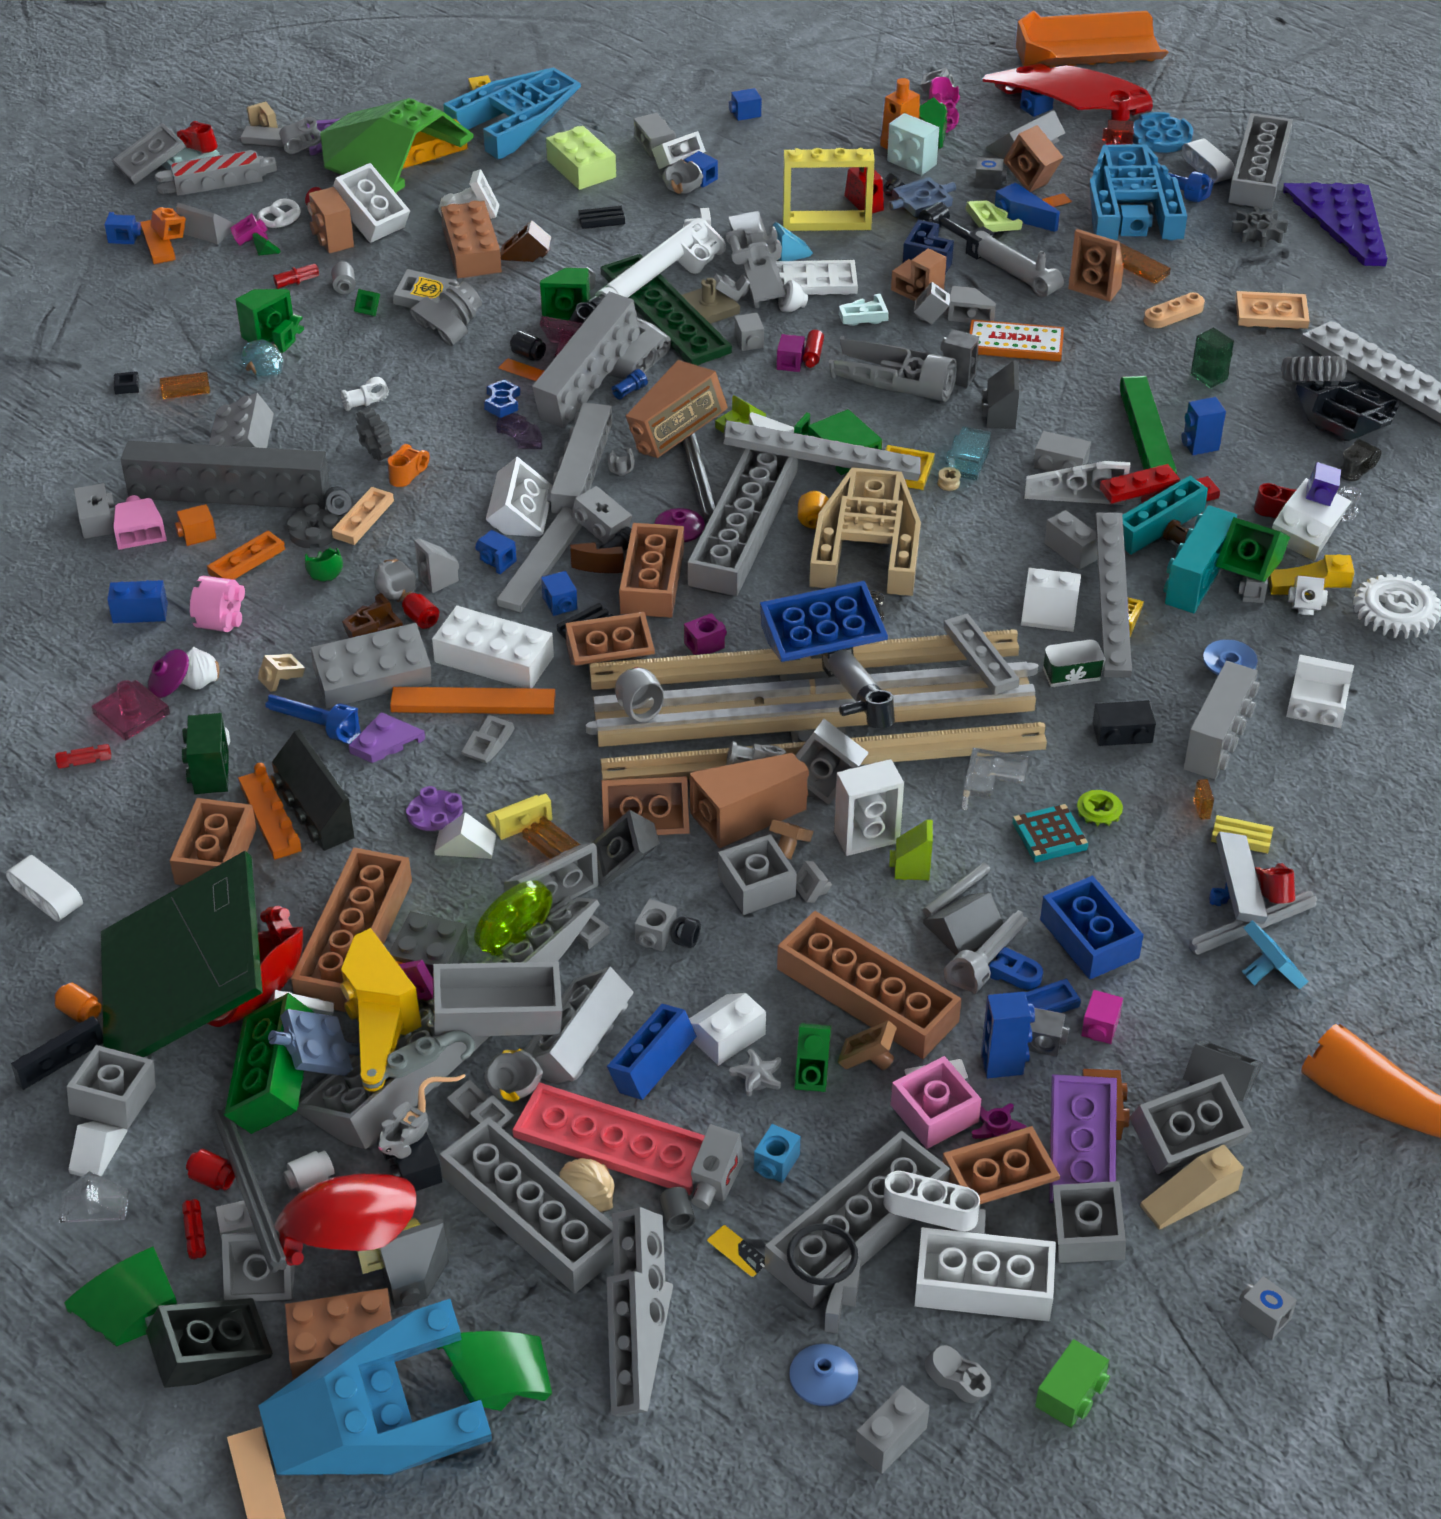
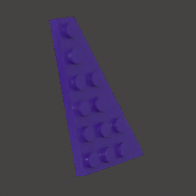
[1283,182,1388,266]

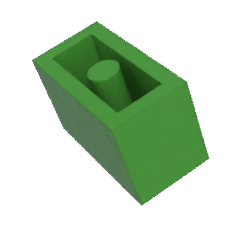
[1035,1339,1110,1428]

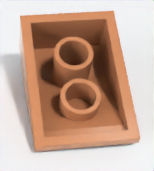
[1068,229,1123,302]

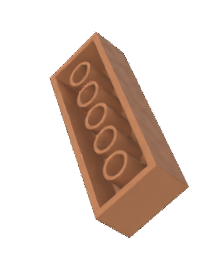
[291,847,412,1012]
[777,911,962,1059]

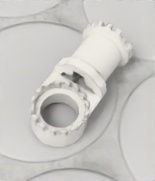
[341,377,389,411]

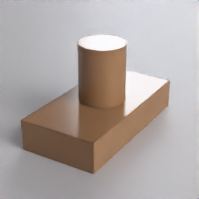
[769,820,814,860]
[838,1020,897,1070]

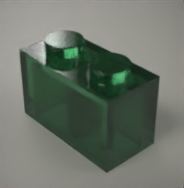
[1191,327,1234,388]

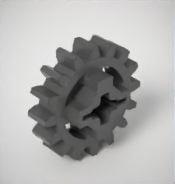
[355,407,393,461]

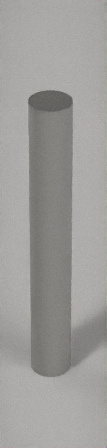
[923,863,990,917]

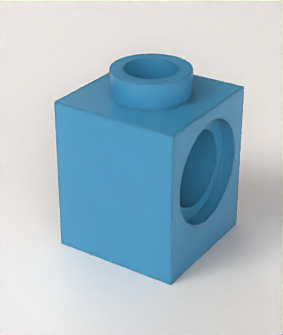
[1119,205,1153,236]
[754,1124,801,1183]

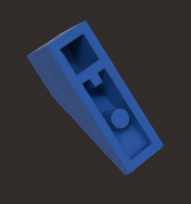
[995,182,1060,232]

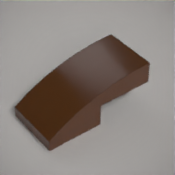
[570,542,624,573]

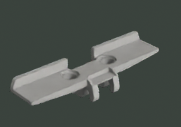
[726,211,786,308]

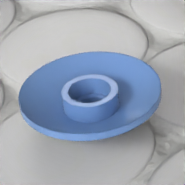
[1203,640,1258,675]
[790,1344,858,1406]

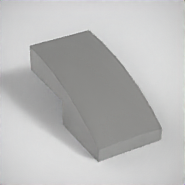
[461,715,515,763]
[446,1079,514,1128]
[824,1259,861,1333]

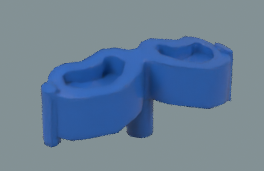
[1209,882,1231,906]

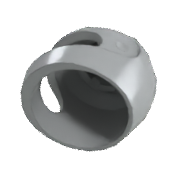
[615,667,664,722]

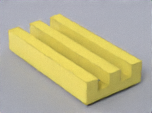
[1211,815,1274,854]

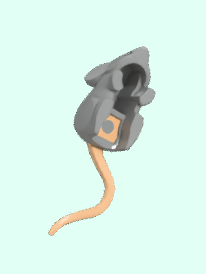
[378,1074,465,1159]

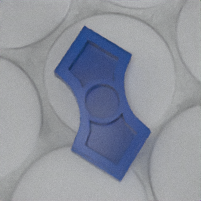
[484,379,520,418]

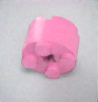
[190,576,245,632]

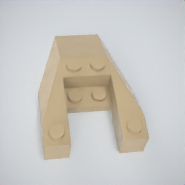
[809,468,921,596]

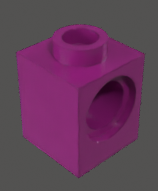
[777,334,805,372]
[684,613,727,655]

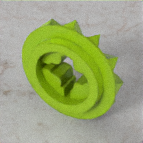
[1077,790,1123,827]

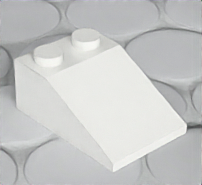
[1272,478,1351,561]

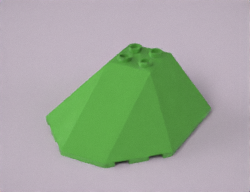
[320,98,474,193]

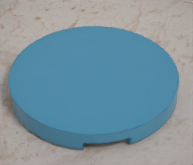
[1129,112,1193,153]

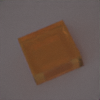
[1193,779,1214,820]

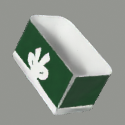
[1043,640,1106,687]

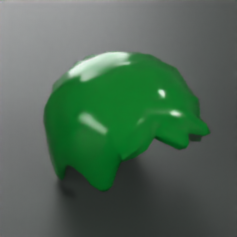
[305,547,343,582]

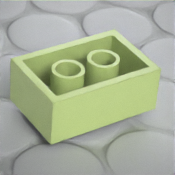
[546,126,616,190]

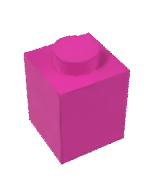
[1081,990,1123,1044]

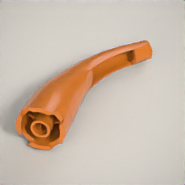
[1301,1024,1441,1138]

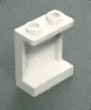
[1286,655,1354,728]

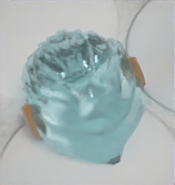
[241,340,283,376]

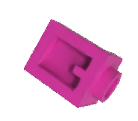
[230,213,268,246]

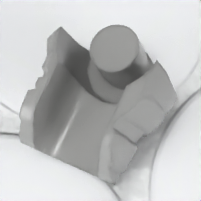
[608,448,635,476]

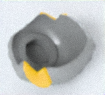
[484,1049,543,1102]

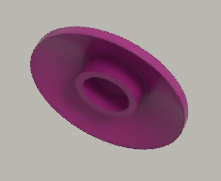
[654,508,705,542]
[148,649,189,698]

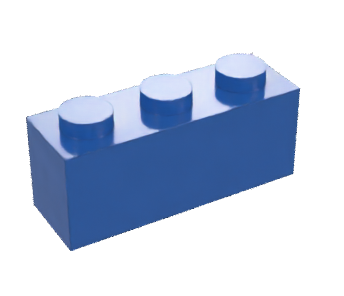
[981,991,1035,1079]
[607,1004,697,1100]

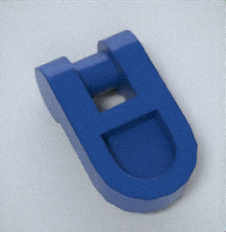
[988,947,1043,990]

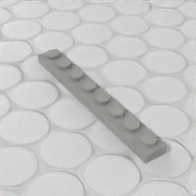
[723,420,921,481]
[1095,513,1132,678]

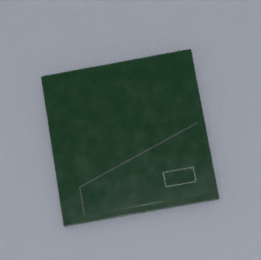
[101,851,263,1057]

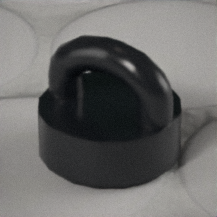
[883,173,905,196]
[670,916,701,949]

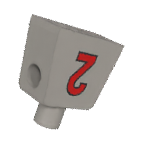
[691,1124,744,1209]

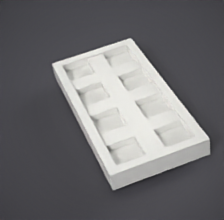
[776,260,858,295]

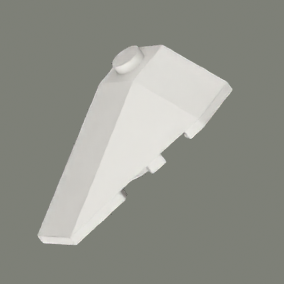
[1024,461,1130,505]

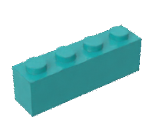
[1122,476,1208,555]

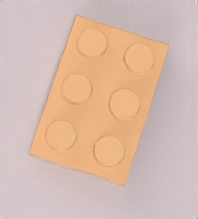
[1235,291,1310,329]

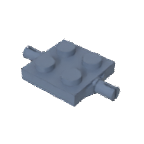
[888,177,956,217]
[268,1009,360,1076]

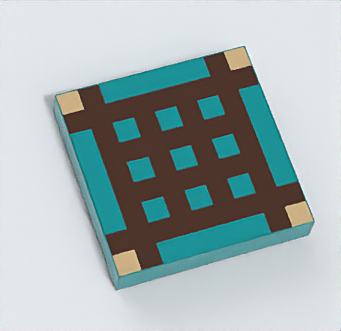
[1012,804,1089,863]

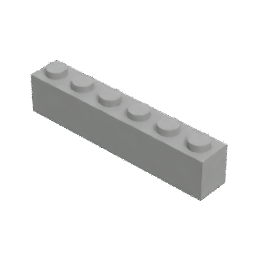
[547,402,612,514]

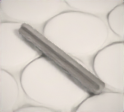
[1189,891,1317,955]

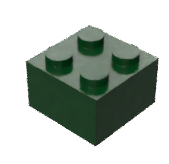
[182,713,229,795]

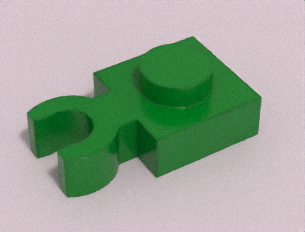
[272,314,304,353]

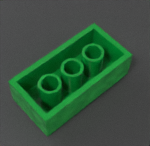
[224,993,314,1134]

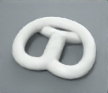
[257,198,301,228]

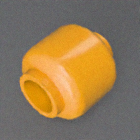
[797,491,829,529]

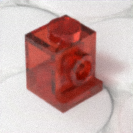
[1102,120,1134,145]

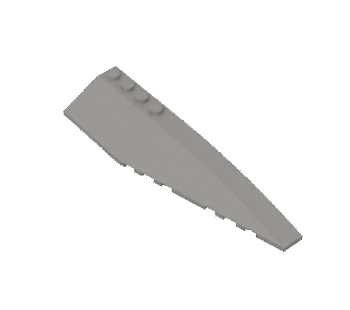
[296,897,600,1149]

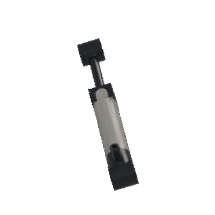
[821,647,895,729]

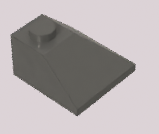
[592,810,659,887]
[379,1218,449,1309]

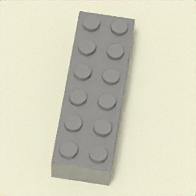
[1228,113,1293,209]
[532,291,640,429]
[440,1117,614,1294]
[765,1131,950,1309]

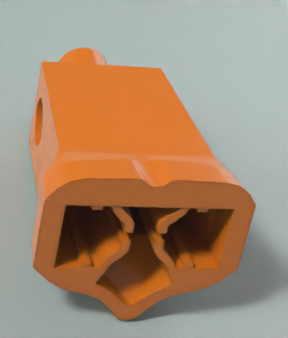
[880,78,920,150]

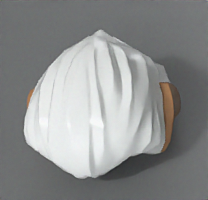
[180,647,219,690]

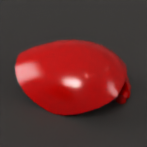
[207,906,303,1027]
[274,1174,416,1266]

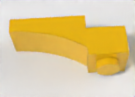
[1268,554,1354,595]

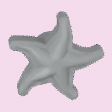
[729,1049,782,1096]

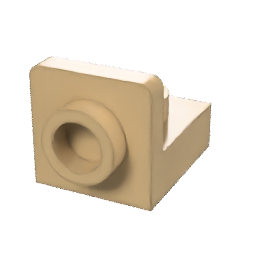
[247,102,278,128]
[258,654,305,692]

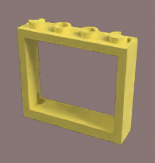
[783,148,875,231]

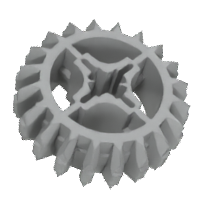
[1281,356,1347,381]

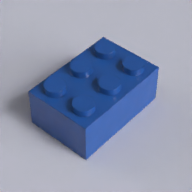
[1040,875,1144,980]

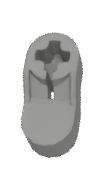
[925,1345,991,1403]

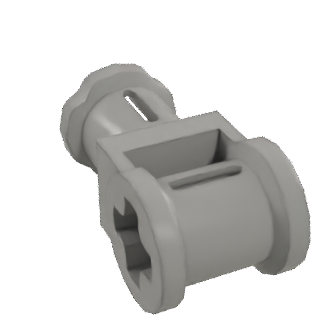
[726,741,786,765]

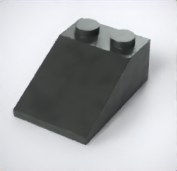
[146,1298,273,1388]

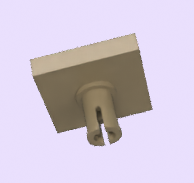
[682,278,740,324]

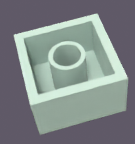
[887,113,939,176]

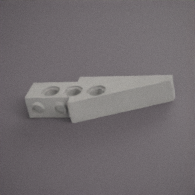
[607,1207,673,1417]

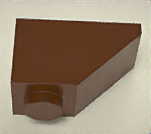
[500,220,551,262]

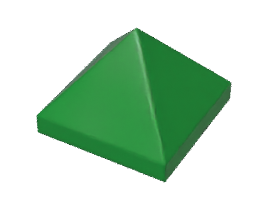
[252,233,281,256]
[354,289,380,316]

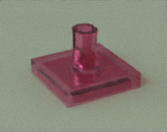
[539,316,582,358]
[91,680,170,741]

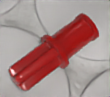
[273,263,319,289]

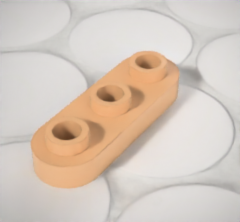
[1144,292,1205,328]

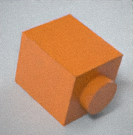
[175,504,216,546]

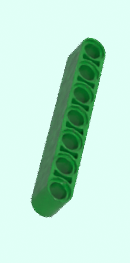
[1120,376,1177,474]

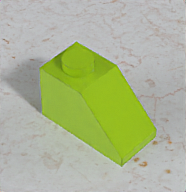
[889,819,933,881]

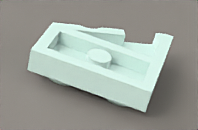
[839,294,889,326]

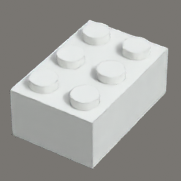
[333,163,410,243]
[834,759,904,856]

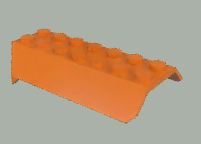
[1016,10,1169,67]

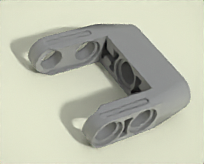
[608,318,671,379]

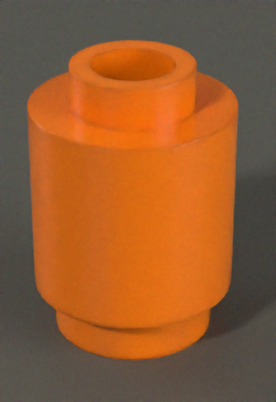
[55,983,102,1023]

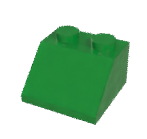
[540,268,590,322]
[235,289,293,349]
[1216,517,1290,582]

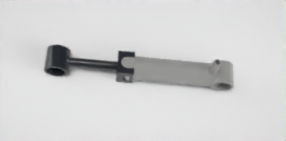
[919,202,1064,298]

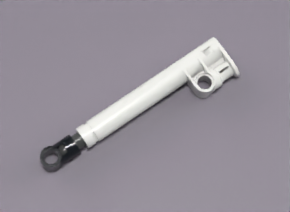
[568,218,726,332]

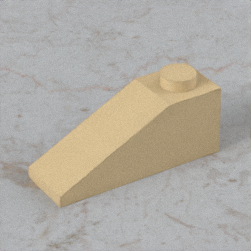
[1140,1144,1244,1230]

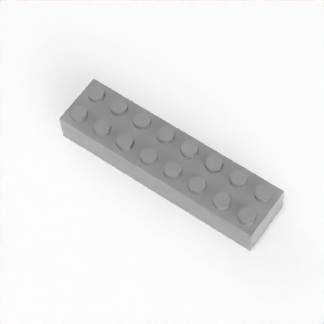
[688,449,798,596]

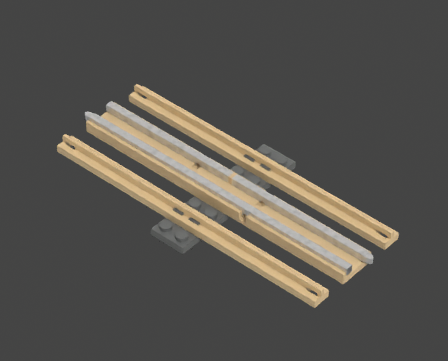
[586,630,1047,797]

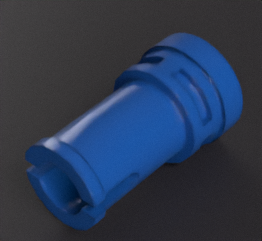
[611,369,648,400]

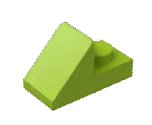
[715,395,766,433]

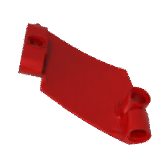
[983,64,1153,122]

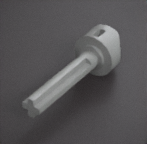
[944,910,1028,994]

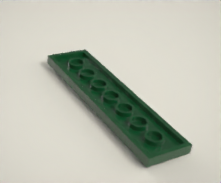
[600,254,732,366]

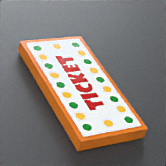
[970,320,1064,362]

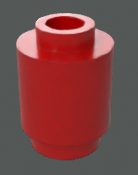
[402,593,440,629]
[186,1149,235,1191]

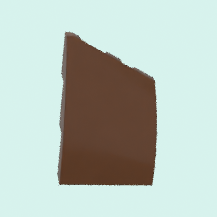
[342,593,403,638]

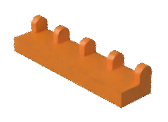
[238,763,302,860]

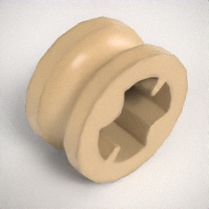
[938,467,961,491]

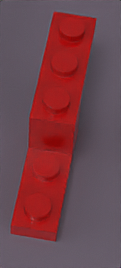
[1099,464,1220,504]

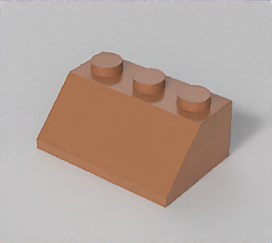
[565,612,655,666]
[601,776,690,835]
[942,1126,1060,1204]

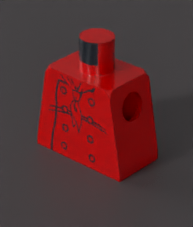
[844,167,884,214]

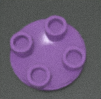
[406,786,463,831]

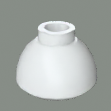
[778,280,808,312]

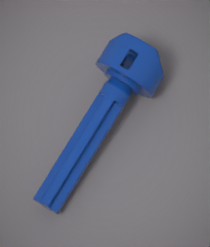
[1168,171,1213,203]
[265,694,361,744]

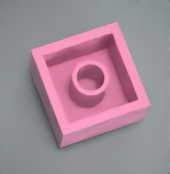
[891,1056,982,1149]

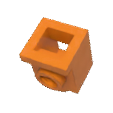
[151,207,186,240]

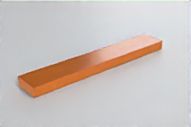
[390,687,556,714]

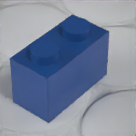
[1181,397,1226,455]
[107,580,168,624]

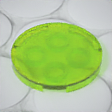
[474,880,553,956]

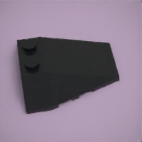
[1296,380,1401,441]

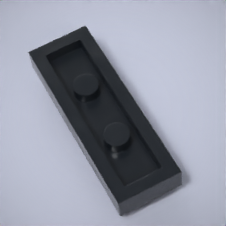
[11,1016,103,1090]

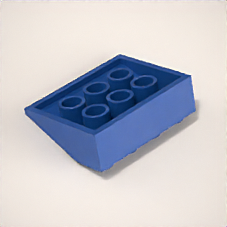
[760,581,888,662]

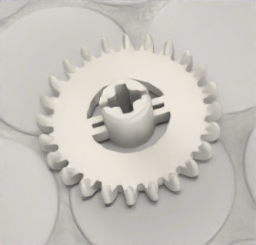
[1353,574,1441,639]

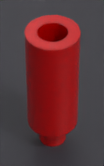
[803,330,824,368]

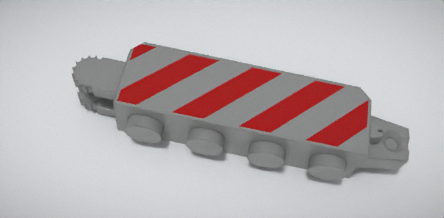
[155,150,277,196]

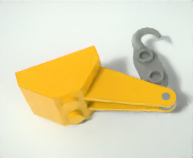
[340,928,475,1092]

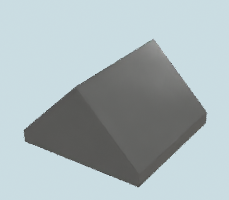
[923,892,1003,955]

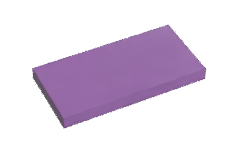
[1049,1074,1117,1203]

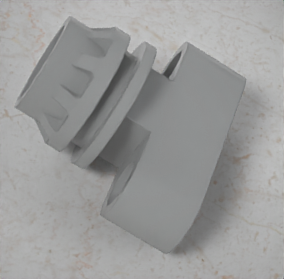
[410,281,482,346]

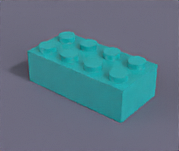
[1163,505,1238,614]

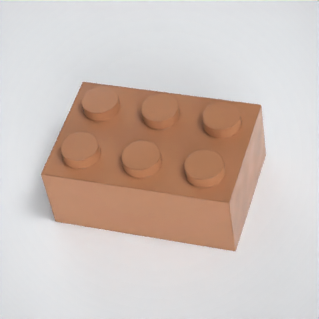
[170,798,257,885]
[285,1288,398,1380]

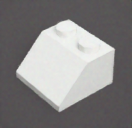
[1021,568,1081,632]
[689,993,766,1066]

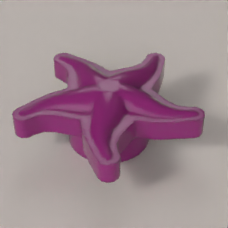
[972,1103,1027,1139]

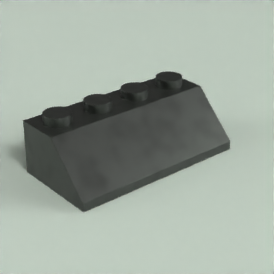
[271,730,354,851]

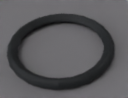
[787,1224,858,1285]

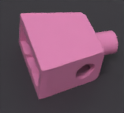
[114,495,167,550]

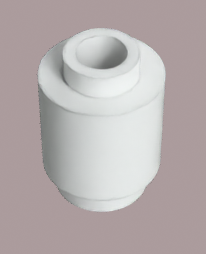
[283,1150,335,1193]

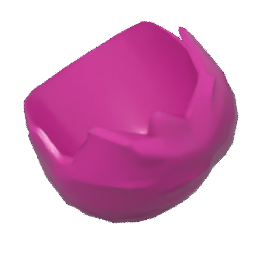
[929,77,960,107]

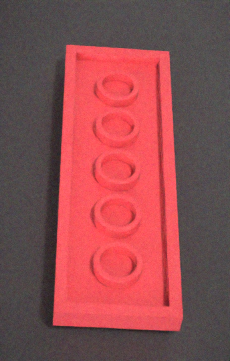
[513,1082,705,1195]

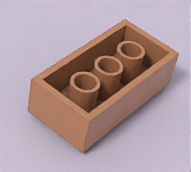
[441,201,502,279]
[619,523,684,618]

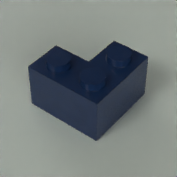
[902,220,954,275]

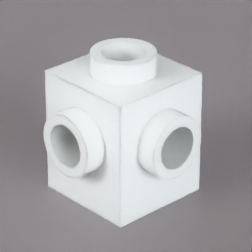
[1288,576,1328,616]

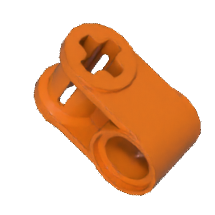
[388,444,430,487]

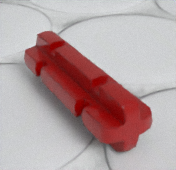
[55,744,112,769]
[182,1199,206,1260]

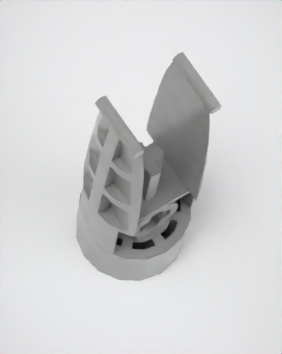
[829,336,957,402]

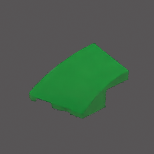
[64,1246,177,1347]
[437,1331,552,1411]

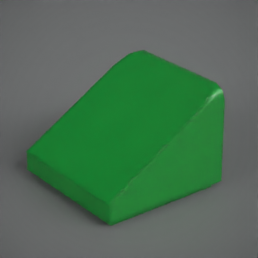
[794,412,810,436]

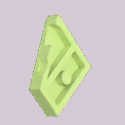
[966,200,1023,232]

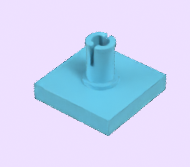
[1242,920,1309,989]

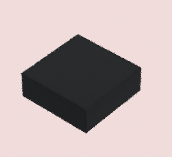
[114,371,139,395]

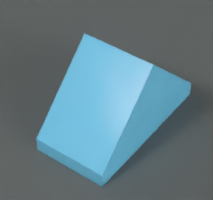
[773,222,813,261]

